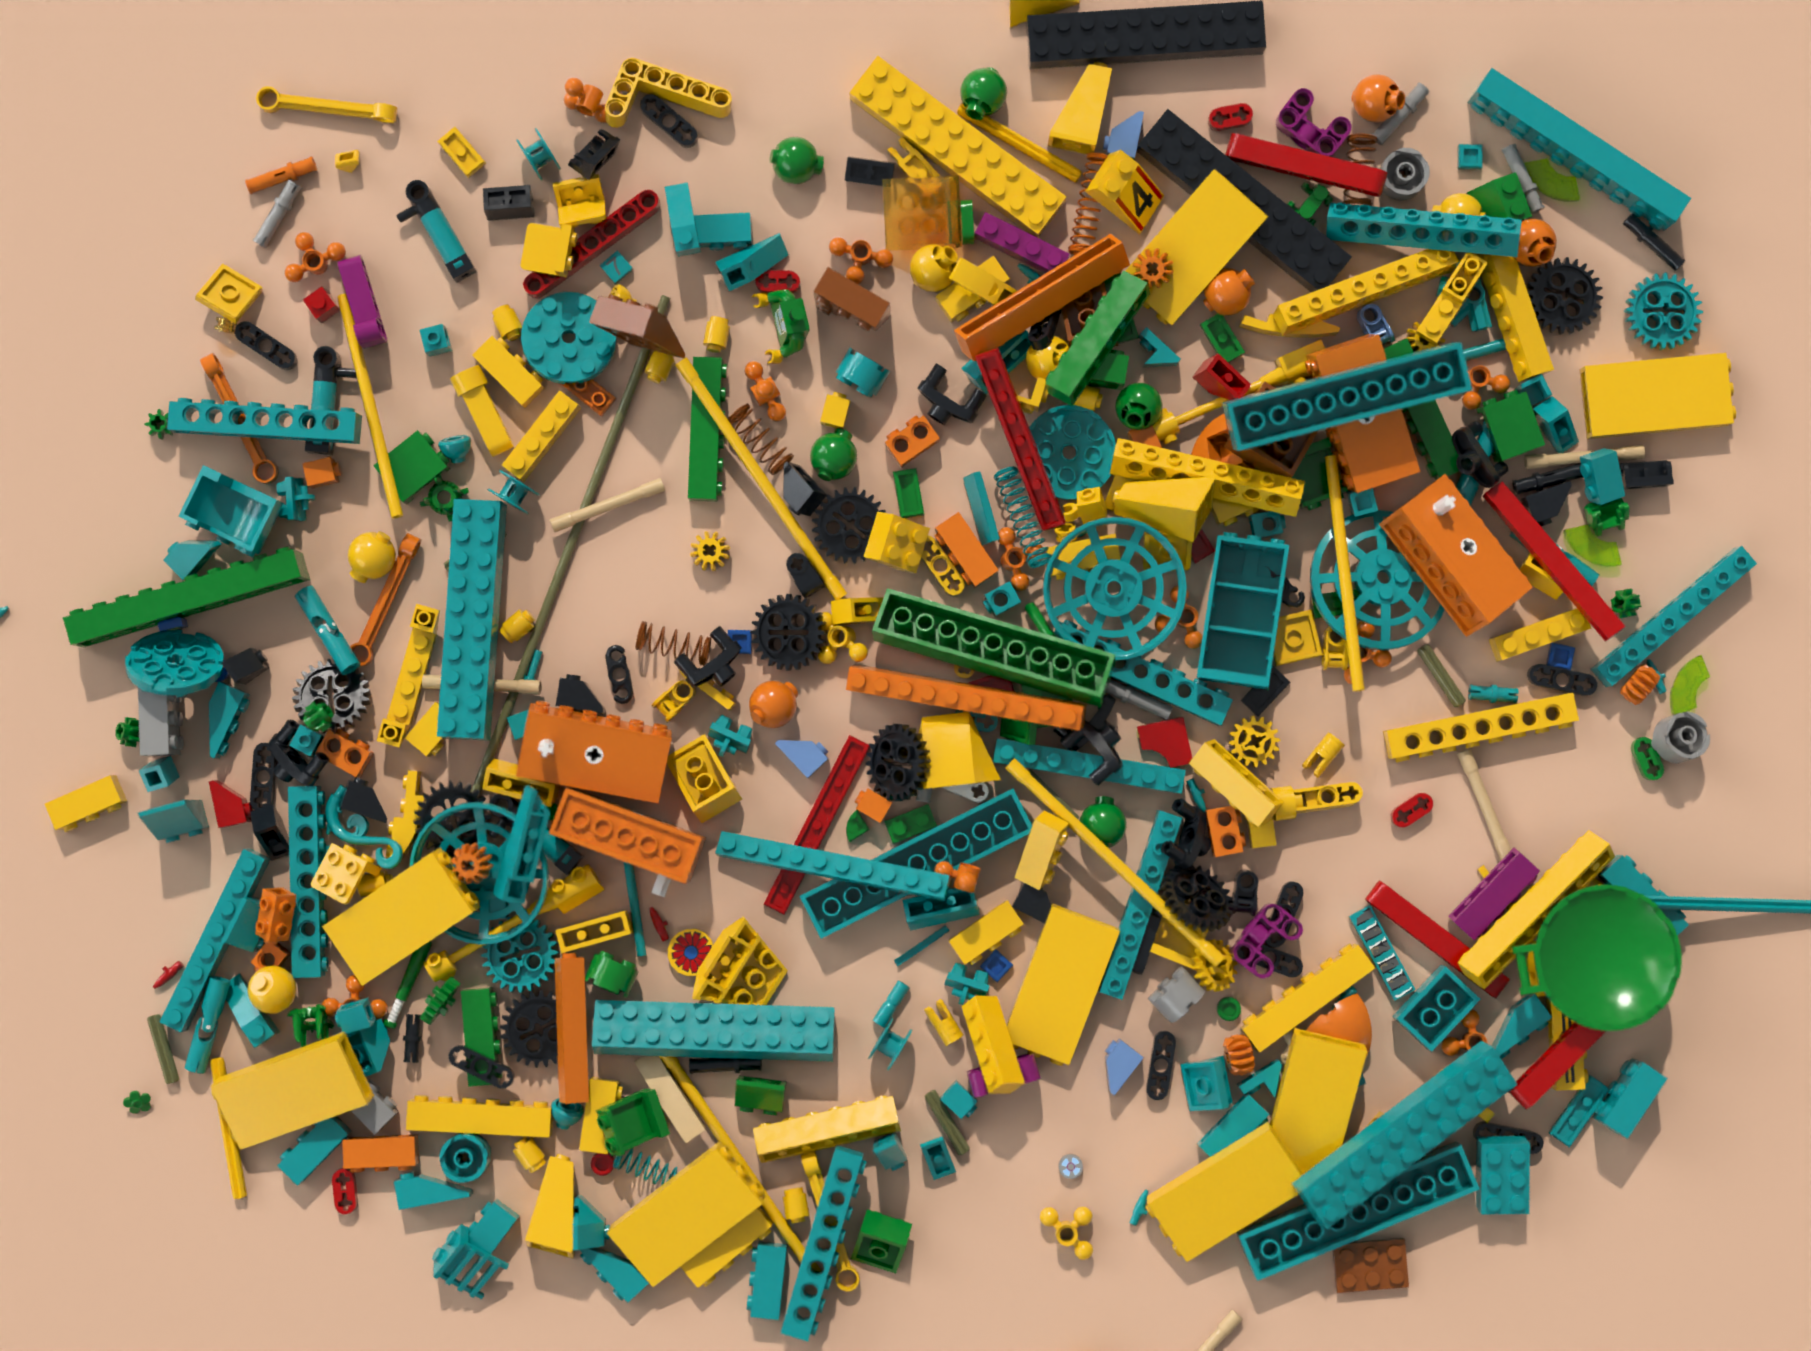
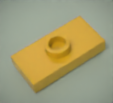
[437,127,486,178]

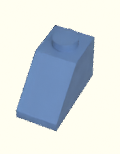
[1103,111,1144,160]
[775,740,829,778]
[1105,1038,1144,1096]

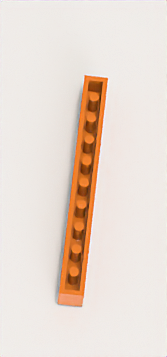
[846,664,1087,731]

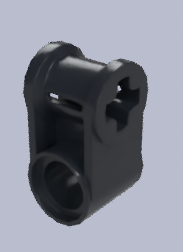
[786,553,825,599]
[1231,869,1258,916]

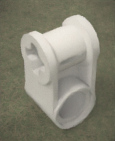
[942,782,989,803]

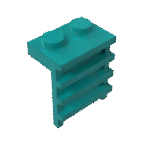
[432,1224,509,1299]

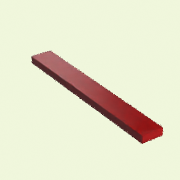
[975,347,1065,531]
[1483,481,1626,642]
[763,735,870,915]

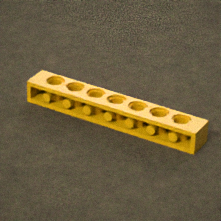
[1273,249,1459,336]
[1110,438,1305,517]
[1383,693,1579,763]

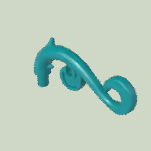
[325,784,403,869]

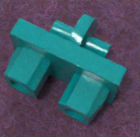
[276,477,315,521]
[708,715,752,757]
[944,963,990,1005]

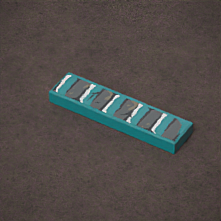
[1349,905,1416,1001]

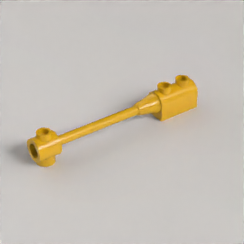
[1153,339,1325,445]
[424,864,605,982]

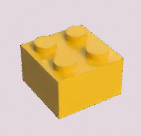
[864,512,930,573]

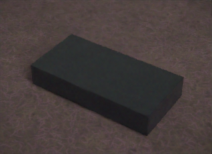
[1240,666,1290,717]

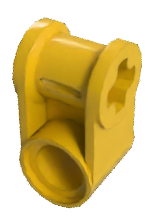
[1322,626,1348,670]
[651,680,696,723]

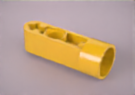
[450,365,514,457]
[1270,782,1363,821]

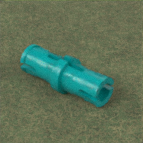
[1468,685,1519,703]

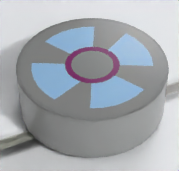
[1059,1154,1083,1179]

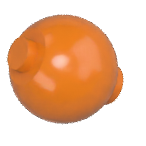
[1352,74,1405,122]
[1514,219,1557,266]
[1203,268,1255,316]
[749,681,798,728]

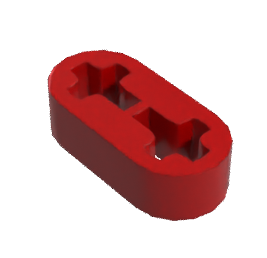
[1208,103,1253,131]
[755,270,800,293]
[1391,793,1433,827]
[332,1168,358,1214]

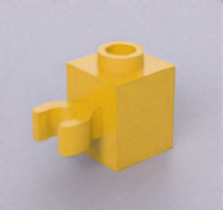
[1063,486,1107,524]

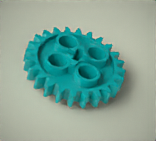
[1624,273,1703,350]
[481,917,559,993]

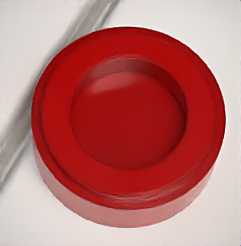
[591,1153,615,1176]

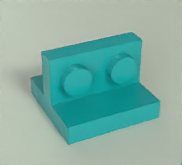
[1180,1056,1233,1111]

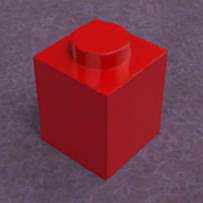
[303,286,340,324]

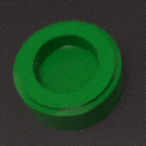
[1217,997,1241,1021]

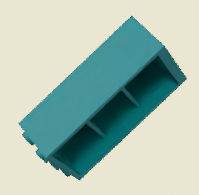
[1197,532,1290,690]

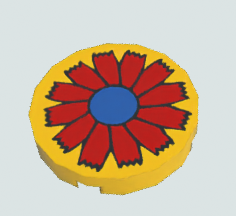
[668,929,713,976]

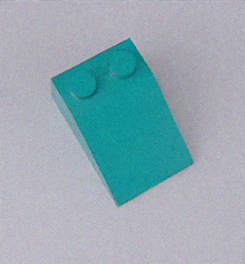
[138,800,209,843]

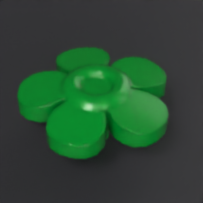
[123,1091,151,1114]

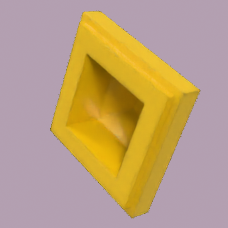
[335,150,359,173]

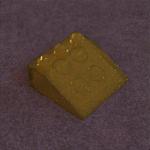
[882,175,962,250]

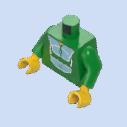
[752,289,810,364]

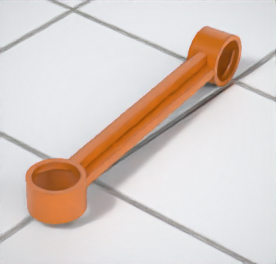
[200,353,279,484]
[350,533,421,666]

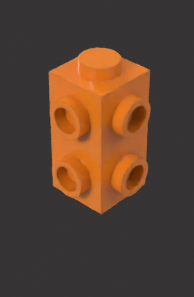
[255,888,297,944]

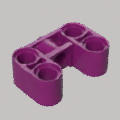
[1276,88,1352,157]
[1231,903,1303,978]
[967,1053,1041,1097]

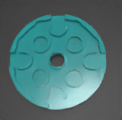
[521,292,616,384]
[1029,405,1116,500]
[125,630,224,697]

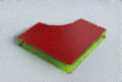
[1136,717,1192,768]

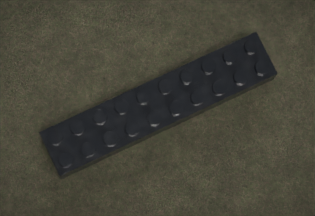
[1026,1,1266,69]
[1136,109,1352,292]

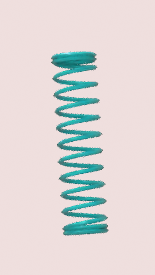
[994,466,1051,568]
[613,1148,678,1186]

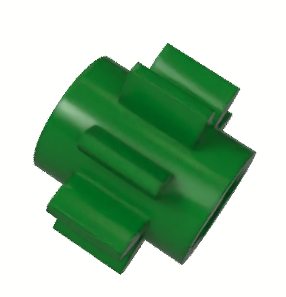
[144,409,173,440]
[1611,588,1642,618]
[303,702,334,732]
[115,717,140,747]

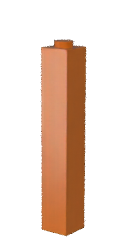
[555,952,589,1104]

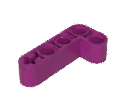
[338,255,387,349]

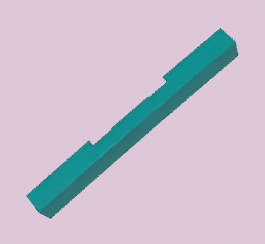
[894,925,949,966]

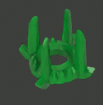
[420,474,469,522]
[287,1004,334,1047]

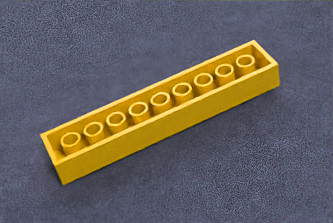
[849,56,1066,238]

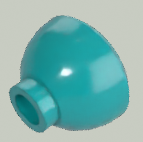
[438,435,471,463]
[551,1098,584,1130]

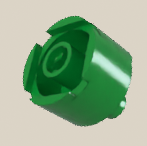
[585,951,639,999]

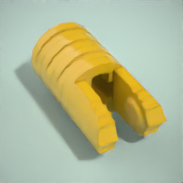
[1302,732,1345,778]
[924,999,964,1046]

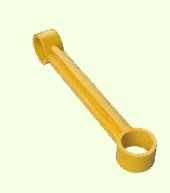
[256,86,398,123]
[801,1151,859,1291]

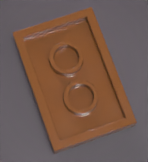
[1333,1238,1409,1293]

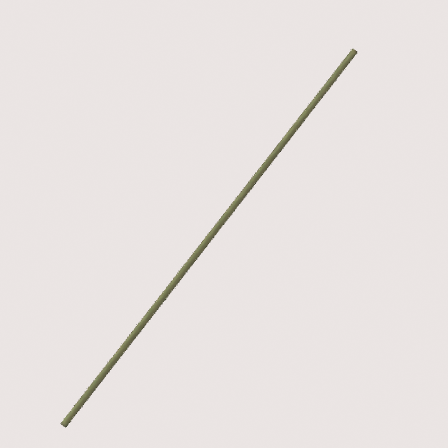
[448,295,670,865]

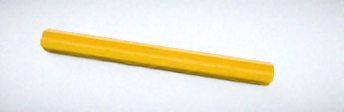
[957,102,1082,183]
[210,1057,247,1199]

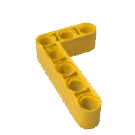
[605,58,732,128]

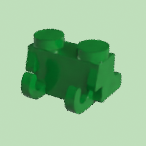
[1287,182,1334,226]
[1584,498,1630,537]

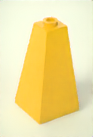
[1047,62,1112,155]
[1112,477,1215,542]
[525,1154,575,1259]

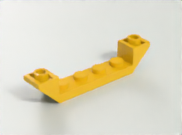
[376,604,440,748]

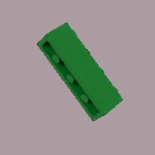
[461,987,504,1087]

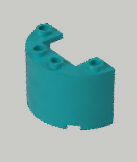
[178,465,284,557]

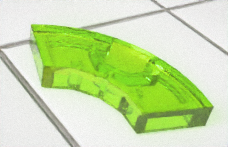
[1524,158,1580,202]
[1563,524,1622,567]
[1670,655,1710,715]

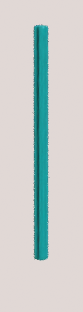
[1646,896,1811,914]

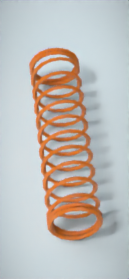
[1068,152,1108,255]

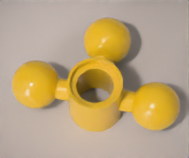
[818,612,868,664]
[1040,1207,1093,1260]

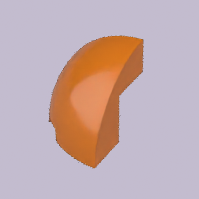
[1191,414,1255,470]
[1306,993,1372,1059]

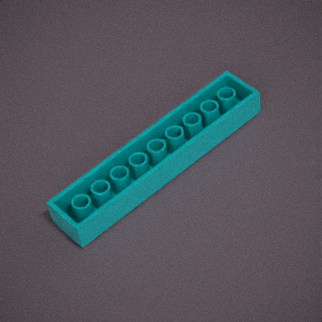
[1467,68,1691,231]
[1222,342,1472,451]
[437,499,507,741]
[800,788,1032,939]
[592,1000,835,1062]
[1292,1041,1518,1229]
[1236,1141,1480,1281]

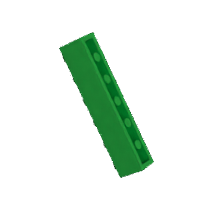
[1045,270,1150,407]
[1383,338,1459,480]
[688,357,727,502]

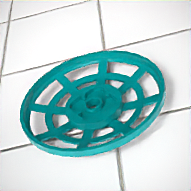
[1310,510,1445,650]
[1043,517,1187,660]
[410,802,549,945]

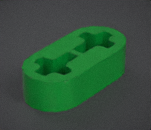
[960,200,974,245]
[1631,737,1664,780]

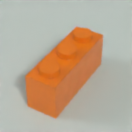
[934,512,999,588]
[342,1134,419,1173]

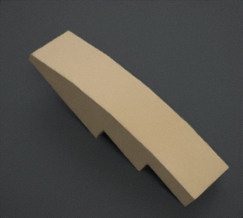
[634,1056,706,1143]

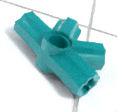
[1436,261,1492,332]

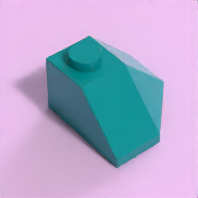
[346,1019,390,1077]
[573,1195,610,1250]

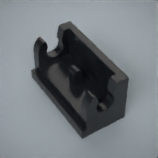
[568,129,620,180]
[844,156,895,187]
[483,185,535,221]
[1619,460,1674,489]

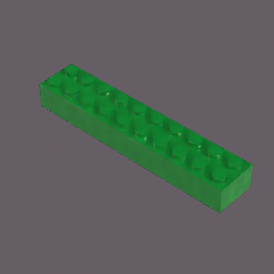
[63,547,310,648]
[872,588,1116,707]

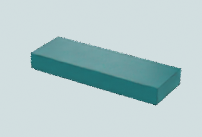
[963,471,1000,546]
[1549,1075,1608,1148]

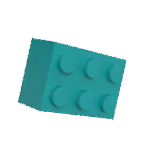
[1392,964,1481,1052]
[1592,1058,1668,1139]
[1476,1136,1530,1215]

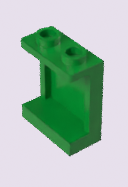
[1476,389,1545,462]
[373,430,450,505]
[1291,437,1348,511]
[596,1088,670,1156]

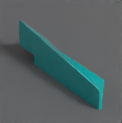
[493,786,550,904]

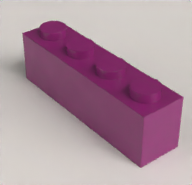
[974,212,1070,274]
[1449,847,1540,940]

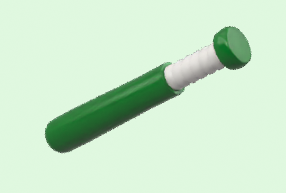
[383,941,432,1029]

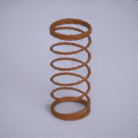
[1342,133,1378,206]
[728,403,794,475]
[635,621,712,666]

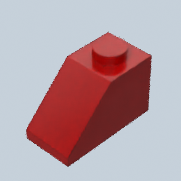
[1192,353,1251,400]
[208,780,253,828]

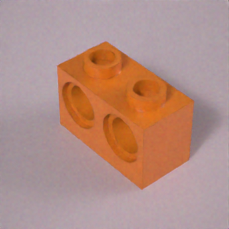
[885,415,940,468]
[315,728,374,778]
[1205,805,1246,857]

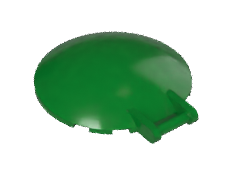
[1512,885,1682,1031]

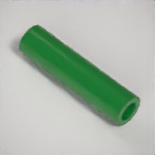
[1025,602,1056,637]

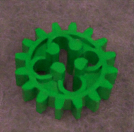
[420,977,461,1025]

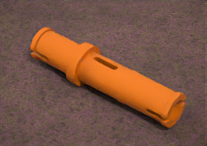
[245,156,318,194]

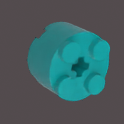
[836,348,891,398]
[439,1133,491,1183]

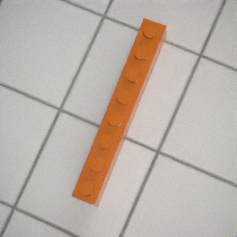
[954,234,1130,362]

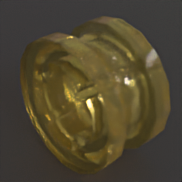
[214,317,237,334]

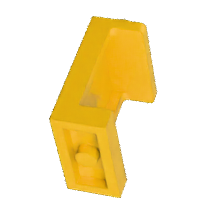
[1150,903,1208,969]

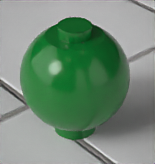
[960,67,1007,120]
[769,137,824,184]
[1115,383,1163,430]
[810,428,857,481]
[1079,796,1127,848]

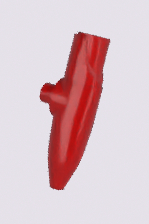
[649,907,669,942]
[153,961,184,989]

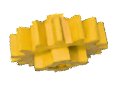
[1228,716,1280,767]
[1192,939,1238,992]

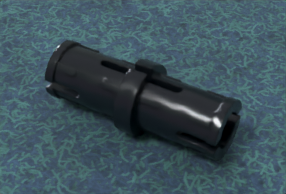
[403,1014,422,1063]

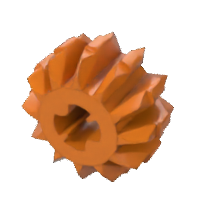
[1133,248,1174,289]
[1620,664,1660,705]
[451,843,493,884]
[1223,1034,1255,1076]

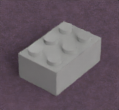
[138,687,184,756]

